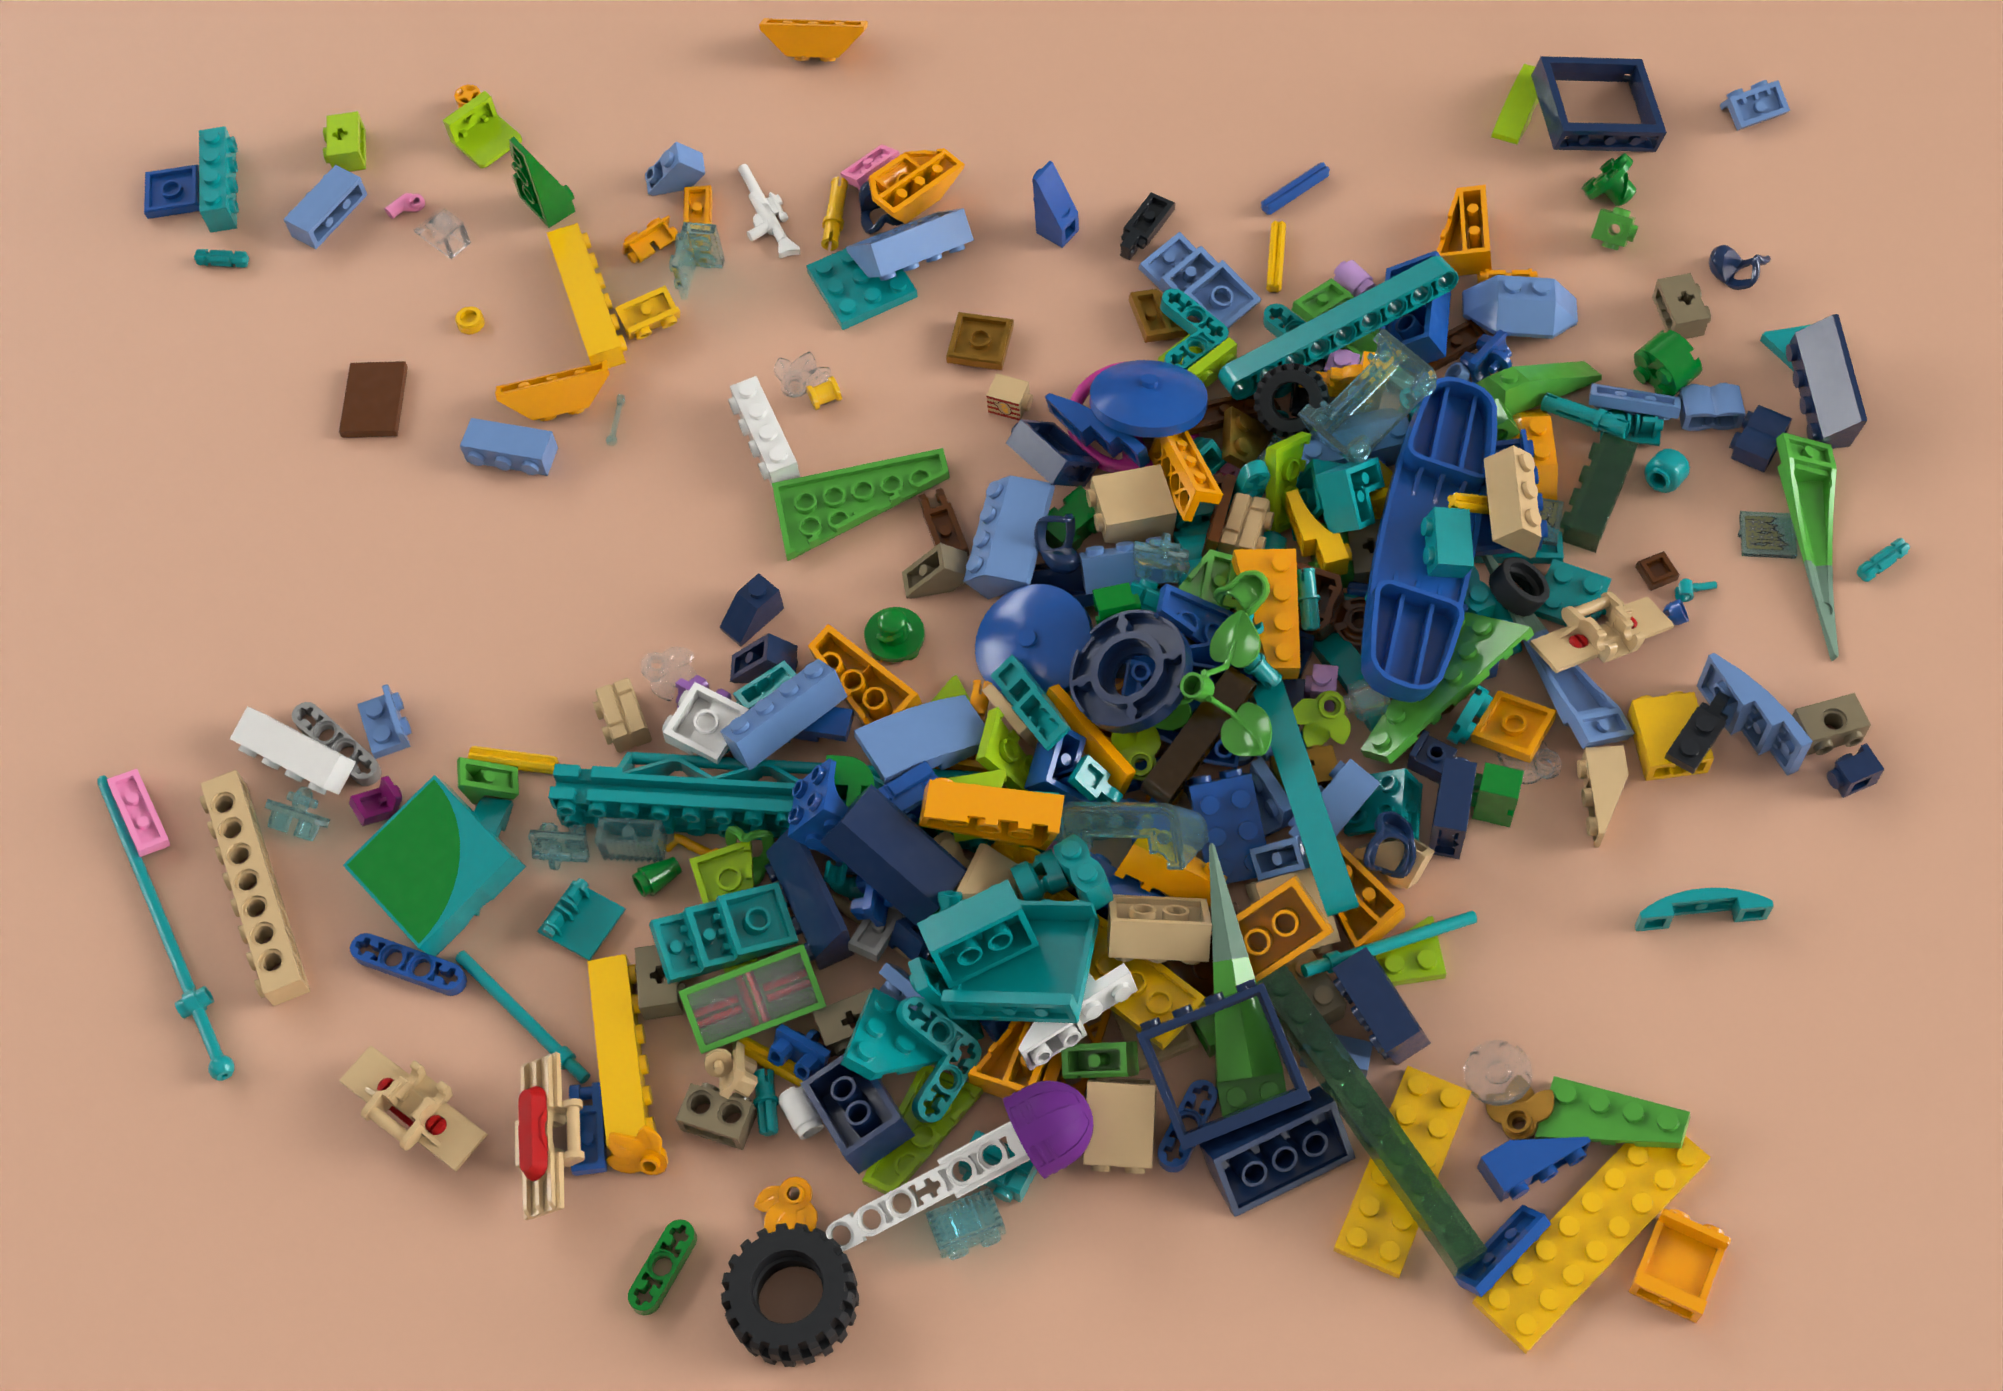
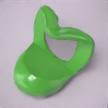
[1213,570,1270,616]
[725,826,775,887]

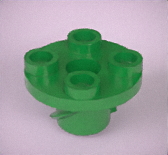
[1581,153,1636,206]
[864,607,925,663]

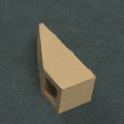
[1577,745,1629,848]

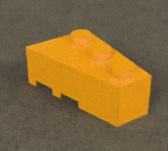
[1435,184,1492,276]
[1114,825,1228,908]
[1335,842,1405,949]
[968,1021,1049,1098]

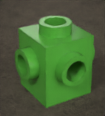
[1591,207,1638,250]

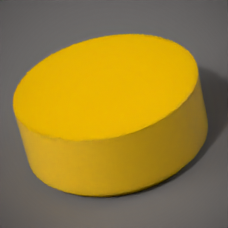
[455,306,485,335]

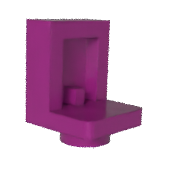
[349,776,402,827]

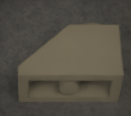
[902,543,968,599]

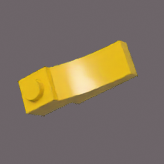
[1285,489,1352,575]

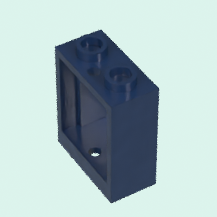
[1006,419,1100,487]
[1429,757,1477,859]

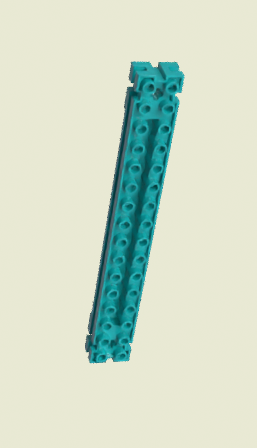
[548,752,1061,853]

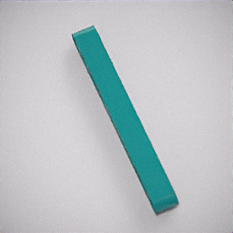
[1218,256,1459,400]
[1253,679,1360,917]

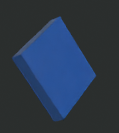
[144,164,199,219]

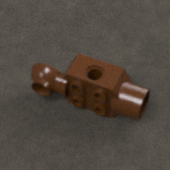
[1232,562,1366,645]

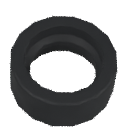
[1489,557,1550,617]

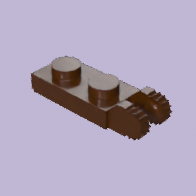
[918,488,969,556]

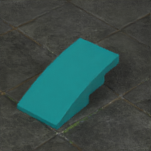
[649,882,799,984]

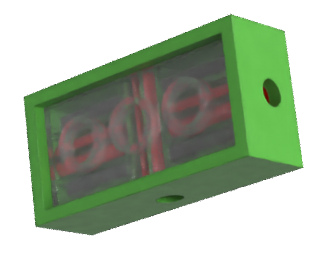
[678,944,826,1054]

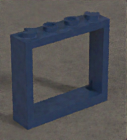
[1531,56,1667,152]
[1136,979,1311,1150]

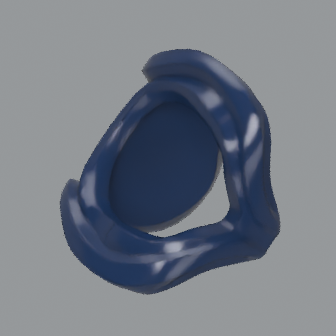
[859,181,904,234]
[1709,245,1771,290]
[1034,514,1081,574]
[1363,811,1416,879]

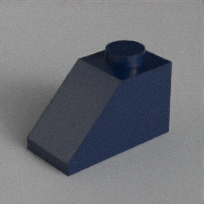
[720,573,784,647]
[730,633,798,683]

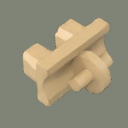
[704,1041,758,1099]

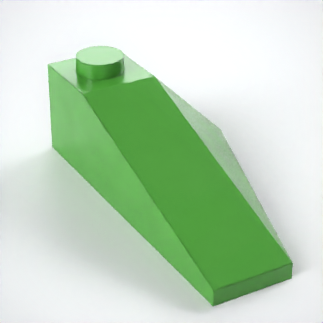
[1475,361,1602,416]

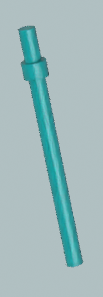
[1301,911,1477,978]
[455,951,591,1084]

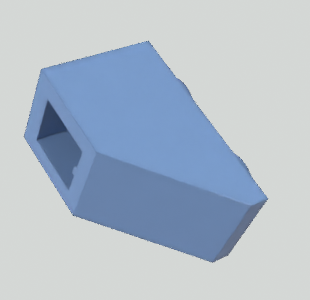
[645,142,706,196]

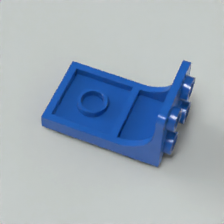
[788,758,848,863]
[1183,768,1266,884]

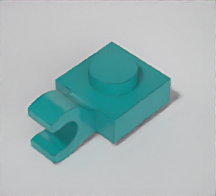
[1068,754,1123,809]

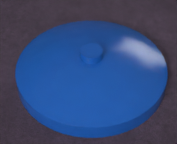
[1089,360,1208,438]
[975,584,1093,693]

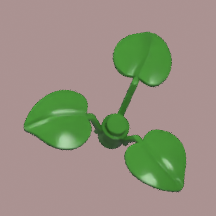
[1154,610,1272,757]

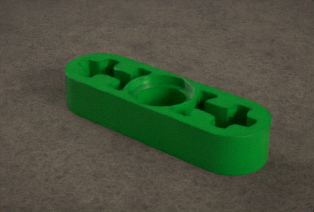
[628,1219,697,1315]

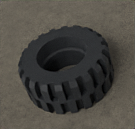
[721,1223,859,1367]

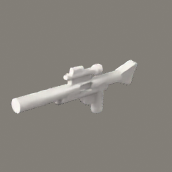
[738,164,800,258]

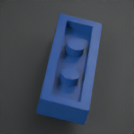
[1453,1205,1551,1297]

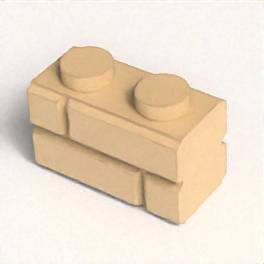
[1218,493,1274,555]
[593,678,652,753]

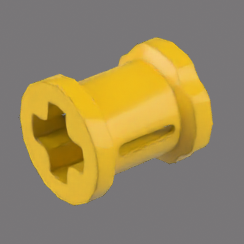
[806,376,842,410]

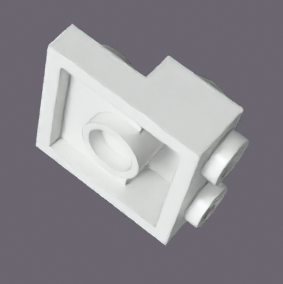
[662,682,749,764]

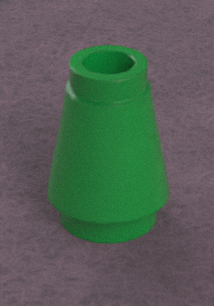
[632,857,682,897]

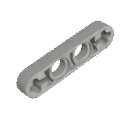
[292,702,382,786]

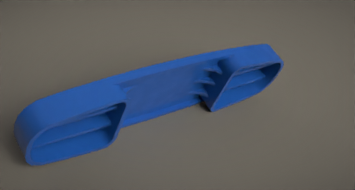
[1361,376,1497,703]

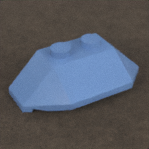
[1462,275,1578,339]

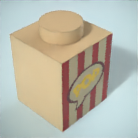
[986,373,1033,421]

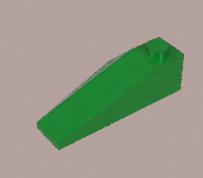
[509,137,575,228]

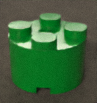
[1633,330,1702,396]

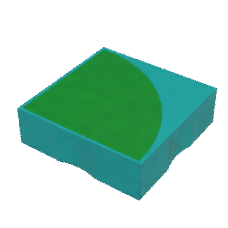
[343,775,526,957]

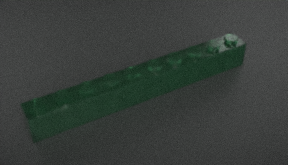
[1257,964,1488,1277]

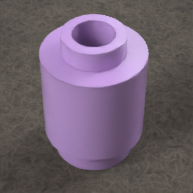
[1334,260,1376,297]

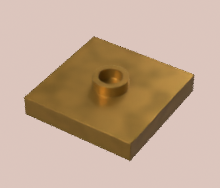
[946,312,1014,370]

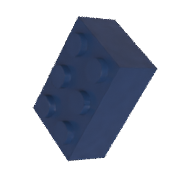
[1332,947,1431,1065]
[800,1053,915,1174]

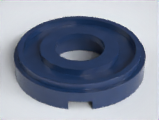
[1069,609,1193,734]

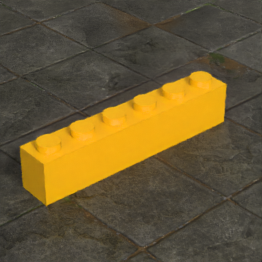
[546,223,628,368]
[587,954,657,1154]

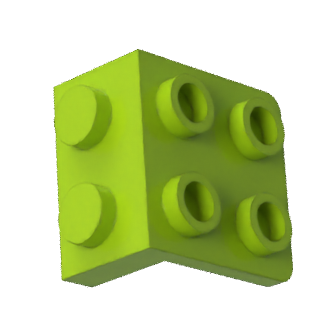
[443,91,522,168]
[1158,334,1237,388]

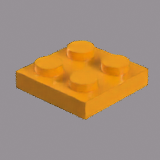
[1471,690,1556,763]

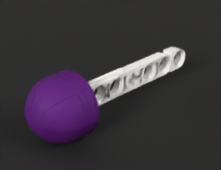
[826,1081,1094,1251]

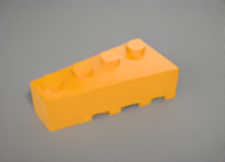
[918,778,1065,850]

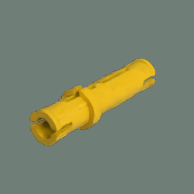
[821,177,848,251]

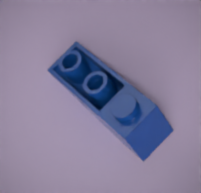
[1032,161,1079,248]
[1477,1137,1591,1202]

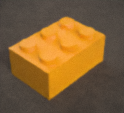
[1211,875,1334,983]

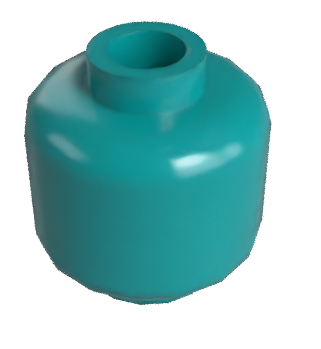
[1644,449,1690,493]

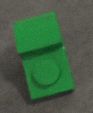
[826,755,876,808]

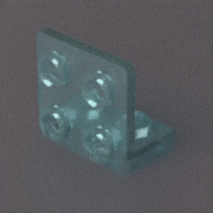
[669,222,725,300]

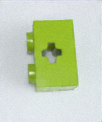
[323,111,366,172]

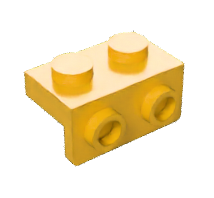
[615,285,680,340]

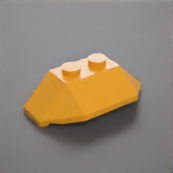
[759,18,868,62]
[868,148,965,224]
[495,360,610,421]
[1512,409,1558,503]

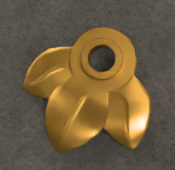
[1486,1076,1555,1140]

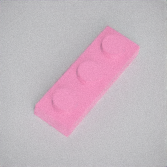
[107,769,170,857]

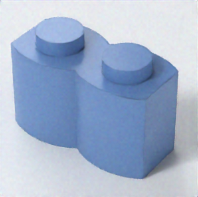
[1678,383,1746,431]

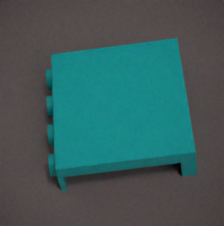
[940,899,1100,1023]

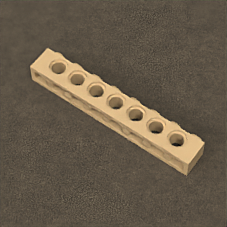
[200,770,311,1006]

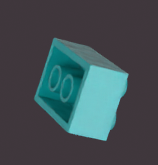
[917,879,1039,989]

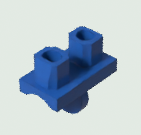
[1460,330,1512,383]
[850,875,893,927]
[768,1024,831,1081]

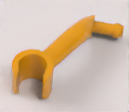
[665,834,719,855]

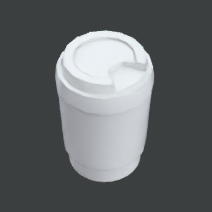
[778,1085,824,1140]

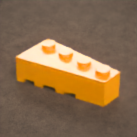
[1232,549,1301,679]
[808,624,922,726]

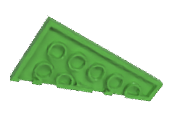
[772,448,950,561]
[1360,612,1534,764]

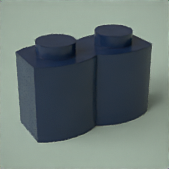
[1729,405,1792,472]

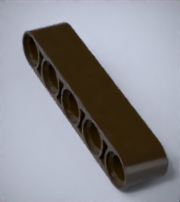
[1140,666,1258,808]

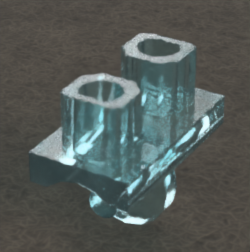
[1133,532,1190,583]
[265,786,330,841]
[528,823,590,870]

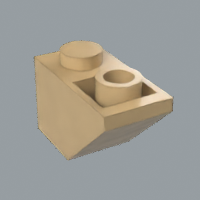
[1353,838,1435,889]

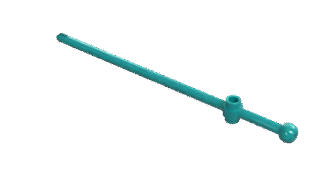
[97,775,235,1081]

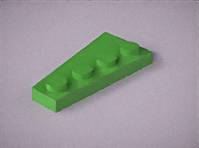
[1535,1076,1691,1148]

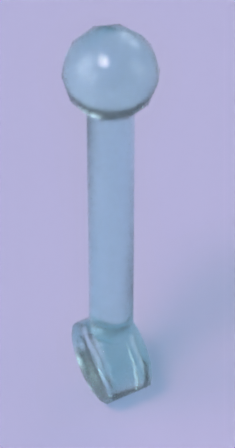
[606,394,625,446]

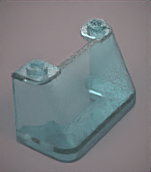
[1298,328,1437,463]
[1057,802,1209,870]

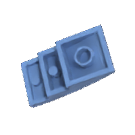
[1138,232,1262,328]
[1697,653,1813,776]
[854,695,985,784]

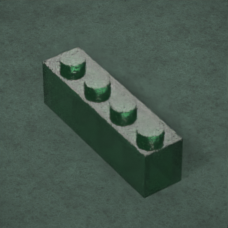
[1559,433,1638,553]

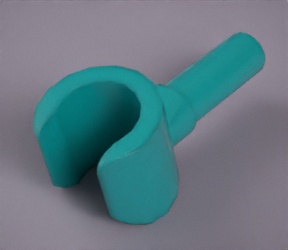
[1675,578,1717,602]

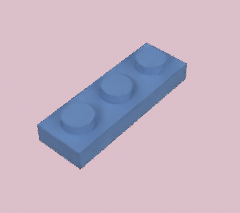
[1589,383,1681,420]

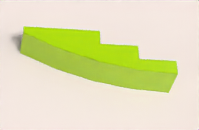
[1491,64,1539,145]

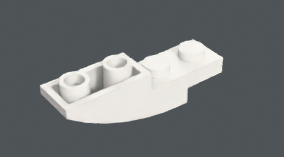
[1018,963,1138,1071]

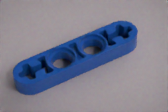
[350,933,467,996]

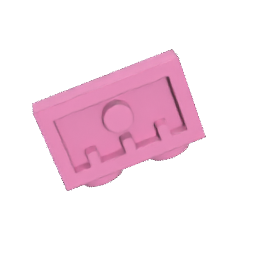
[840,144,900,190]

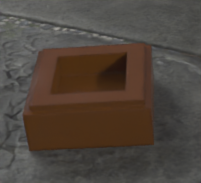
[1635,551,1680,591]

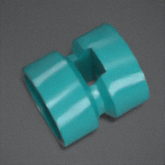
[1010,849,1069,901]

